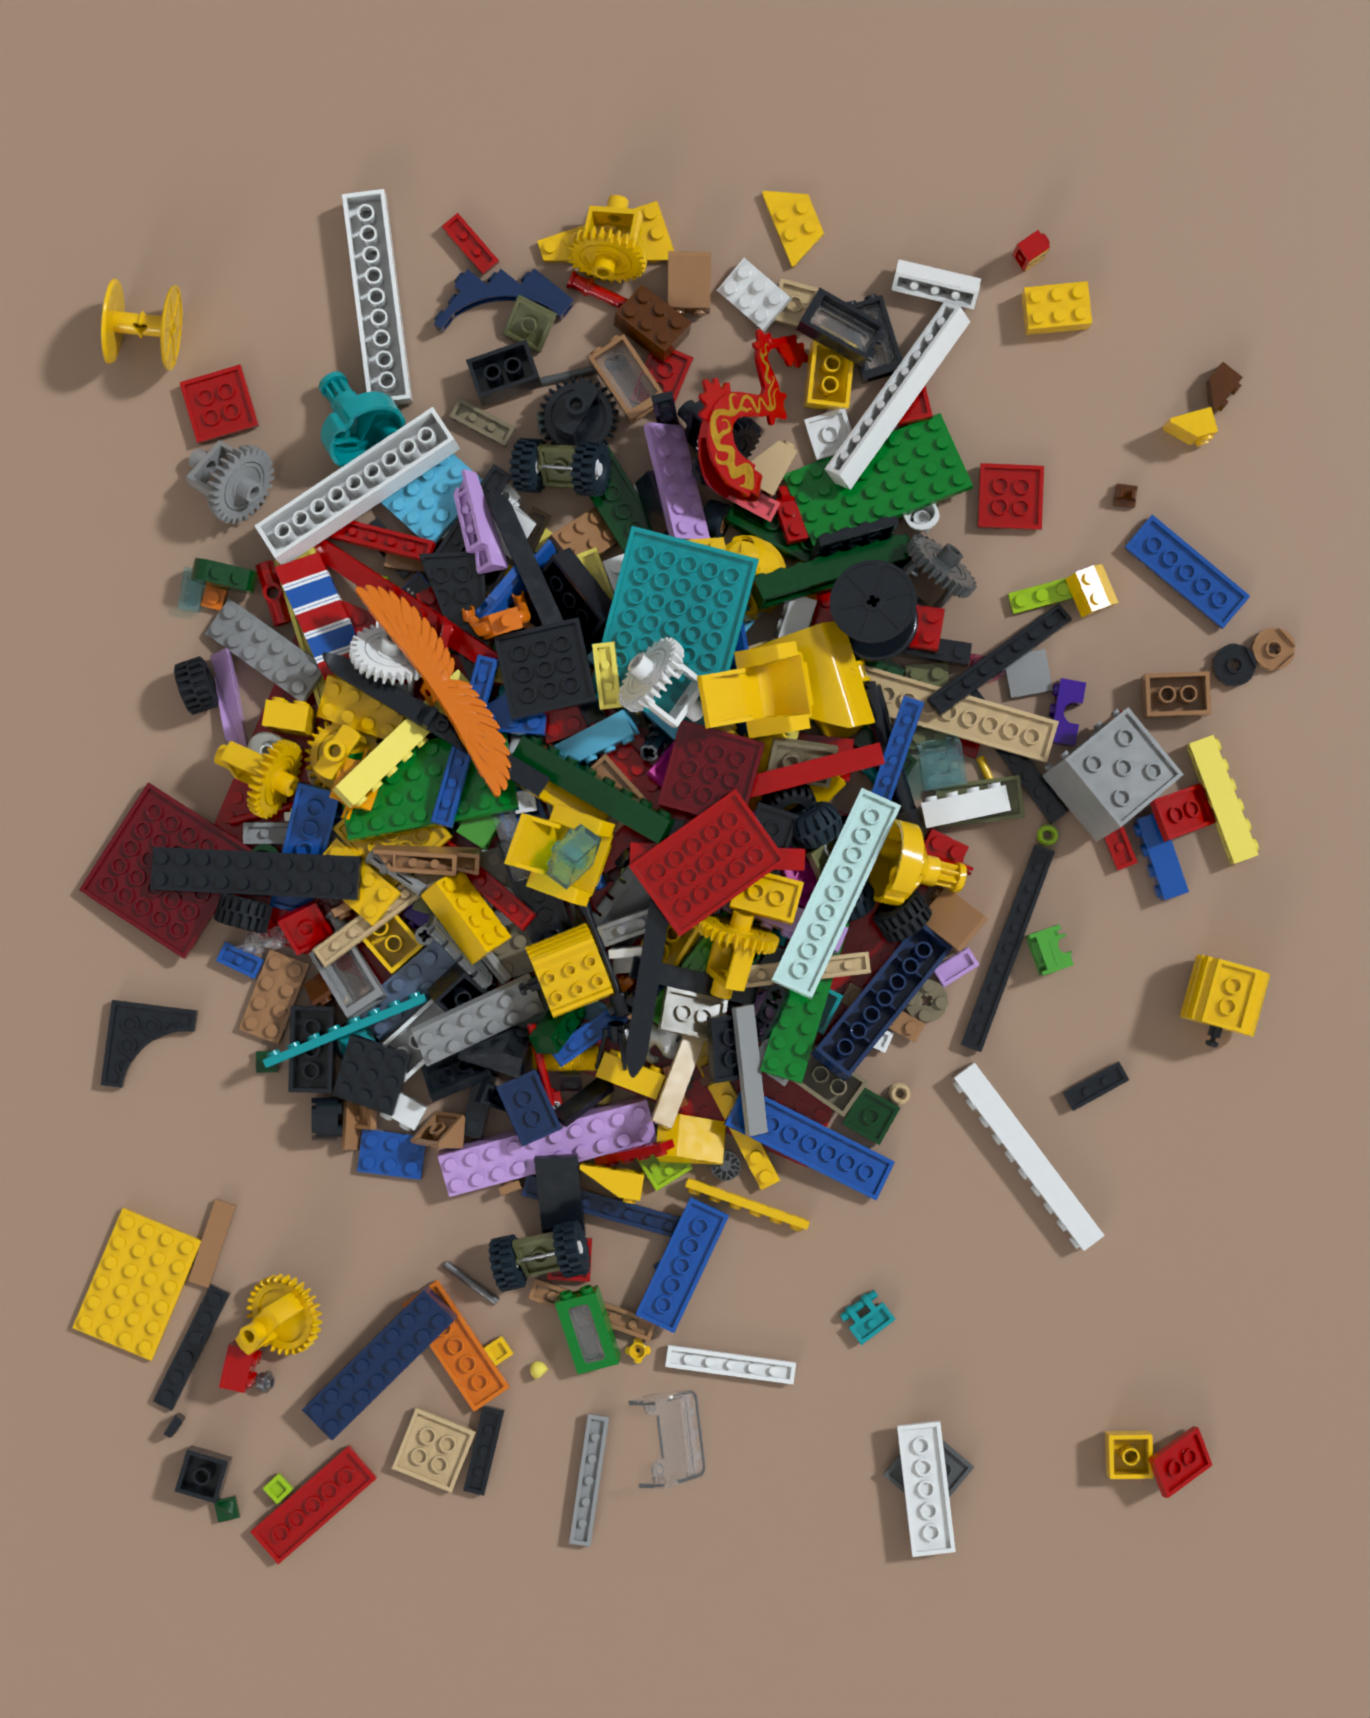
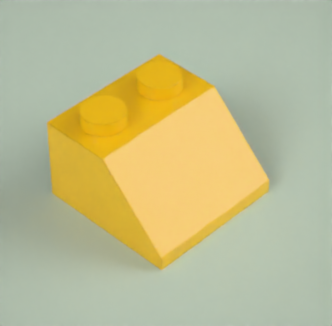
[1163,407,1218,447]
[1065,564,1119,618]

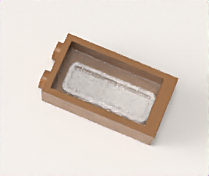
[588,334,664,425]

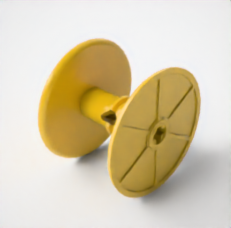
[101,278,183,371]

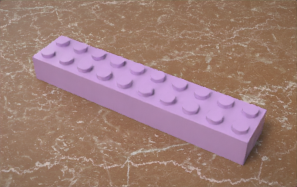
[438,1095,657,1197]

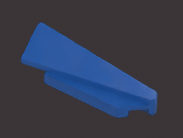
[475,539,558,619]

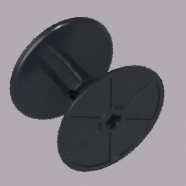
[830,560,918,662]

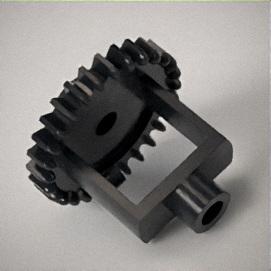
[538,376,619,446]
[677,400,762,486]

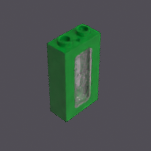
[555,1285,621,1374]

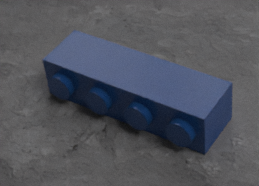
[1133,814,1189,901]

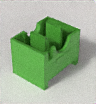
[456,815,503,850]
[1025,924,1074,976]

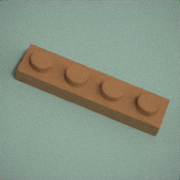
[840,983,925,1042]

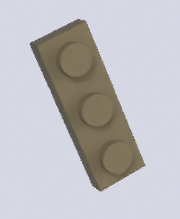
[449,398,516,447]

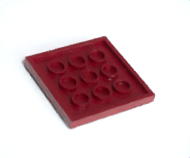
[657,720,765,815]

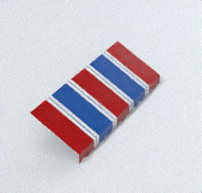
[274,552,357,682]

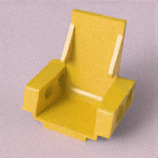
[697,641,814,738]
[504,803,615,907]

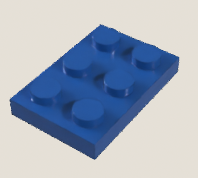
[357,1129,426,1180]

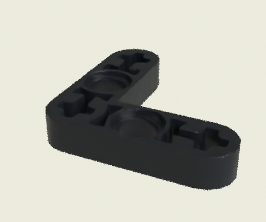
[726,984,790,1042]

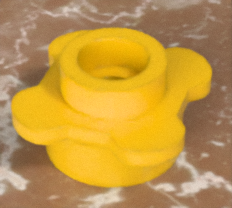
[625,1337,651,1363]

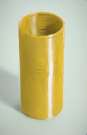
[533,1043,598,1072]

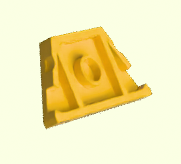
[762,191,824,268]

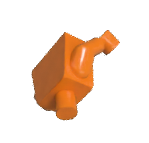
[462,591,531,640]

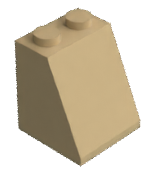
[751,440,797,498]

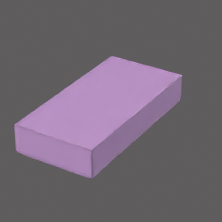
[933,947,979,988]

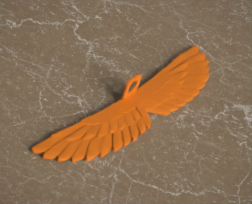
[355,585,511,798]

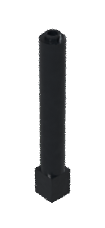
[863,681,923,833]

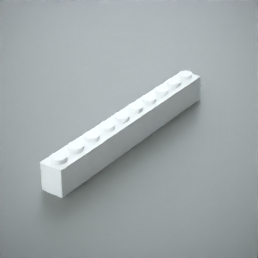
[825,302,970,490]
[952,1062,1105,1251]

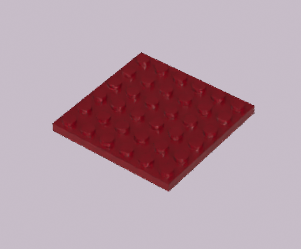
[79,782,253,959]

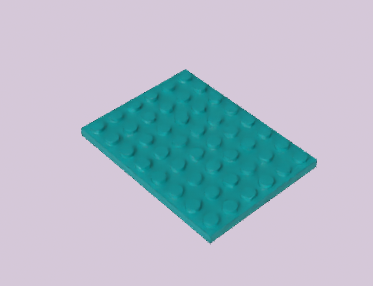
[592,526,759,729]

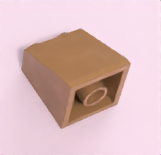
[668,251,711,316]
[926,887,988,952]

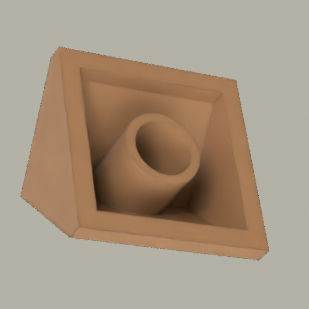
[410,1111,465,1148]

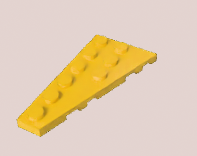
[537,201,674,263]

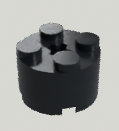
[311,1097,342,1141]

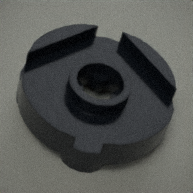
[1212,643,1256,687]

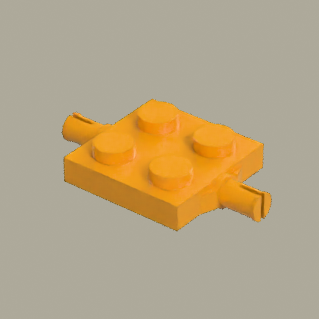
[329,748,383,820]

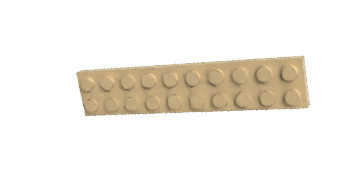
[864,665,1059,763]

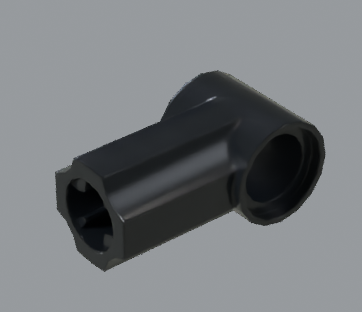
[640,726,673,761]

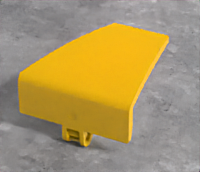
[751,621,875,728]

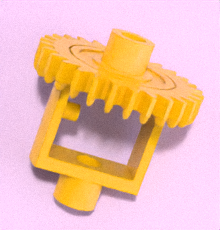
[566,195,647,283]
[304,721,381,790]
[214,739,303,819]
[697,910,780,999]
[235,1273,322,1356]

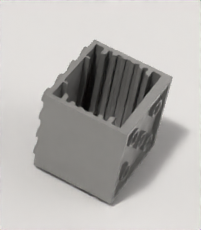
[1042,707,1184,842]

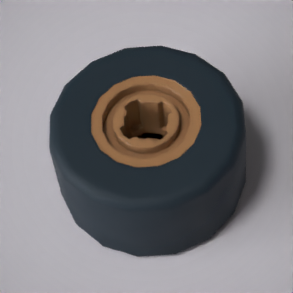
[703,499,731,538]

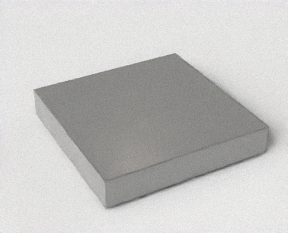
[1005,649,1053,699]

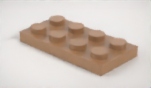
[239,949,311,1044]

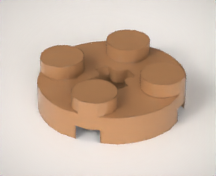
[1251,628,1295,671]

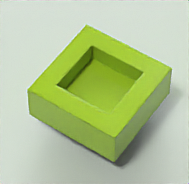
[263,1472,294,1504]

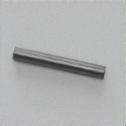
[443,1261,500,1305]

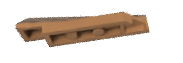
[373,845,482,876]

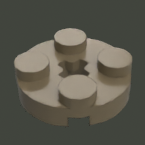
[906,979,948,1022]

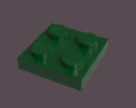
[842,1088,900,1145]

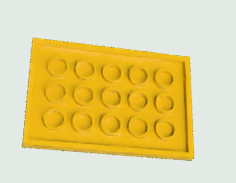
[72,1208,201,1361]

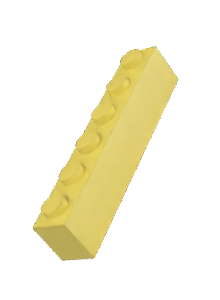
[1186,735,1259,865]

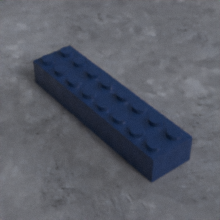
[811,925,953,1081]
[302,1285,458,1441]

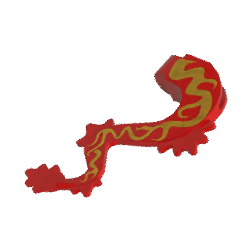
[698,329,808,502]

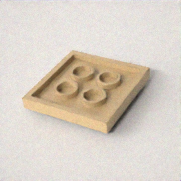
[392,1407,476,1493]

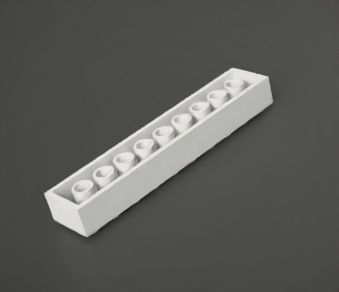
[342,189,413,406]
[255,407,460,565]

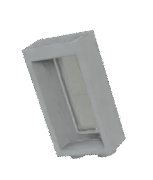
[309,943,388,1019]

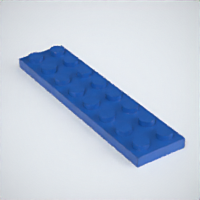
[724,1089,895,1201]

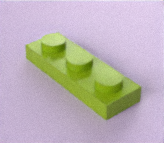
[1007,578,1073,615]

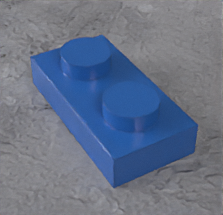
[216,941,264,979]

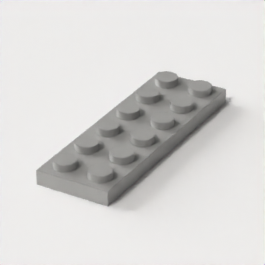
[205,598,323,702]
[410,973,545,1066]

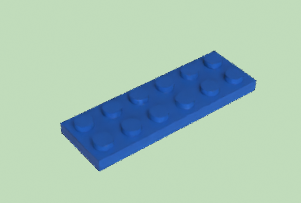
[1124,514,1250,629]
[270,782,339,911]
[635,1197,729,1333]

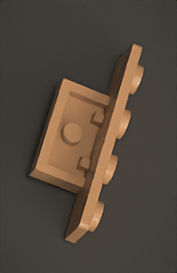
[342,1100,377,1150]

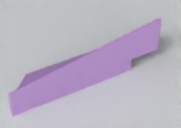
[453,469,509,574]
[210,648,248,748]

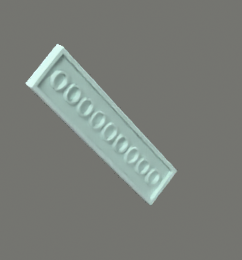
[771,788,901,999]

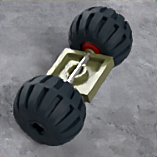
[792,801,875,923]

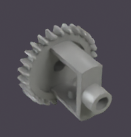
[186,440,275,524]

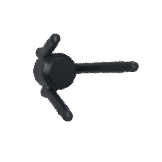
[595,1021,627,1071]

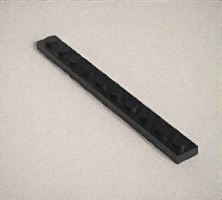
[960,844,1055,1052]

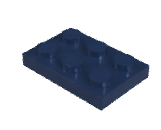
[495,1069,562,1147]

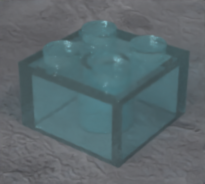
[915,737,967,791]
[546,824,601,890]

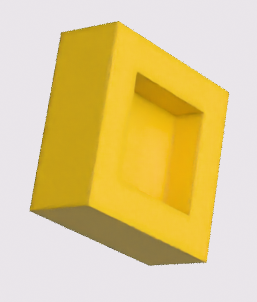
[484,1335,514,1366]

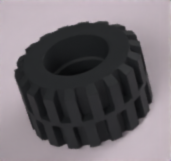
[174,656,219,715]
[761,784,818,813]
[872,889,932,943]
[214,893,273,934]

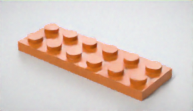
[402,1279,510,1412]

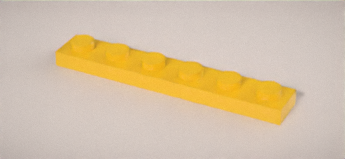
[685,1177,810,1232]

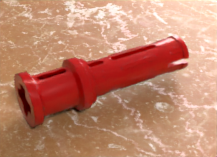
[566,270,628,309]

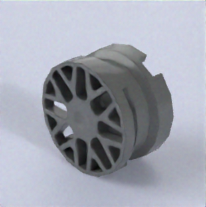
[711,1150,741,1181]

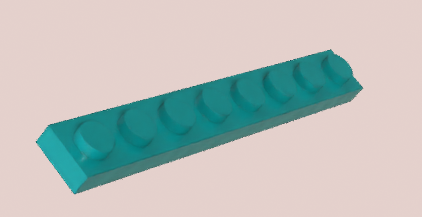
[263,991,429,1068]

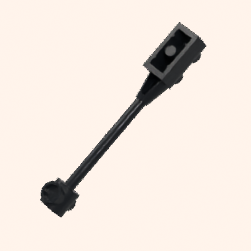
[575,898,635,1019]

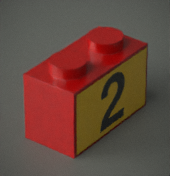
[1012,230,1050,272]

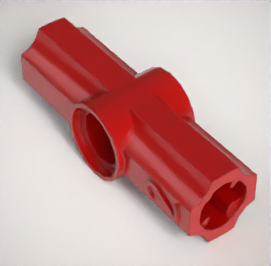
[255,560,292,627]

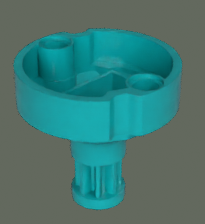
[318,371,405,467]

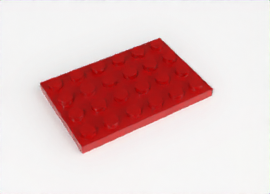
[628,789,786,937]

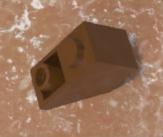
[1206,362,1243,414]
[303,973,335,1007]

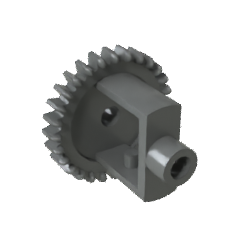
[902,534,977,608]

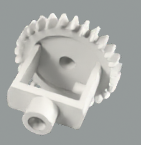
[349,624,421,696]
[618,637,703,728]

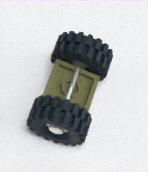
[509,438,612,497]
[489,1220,591,1292]

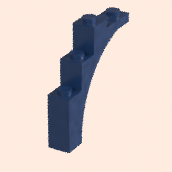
[434,268,574,334]

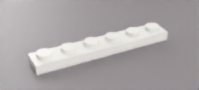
[665,1344,796,1384]

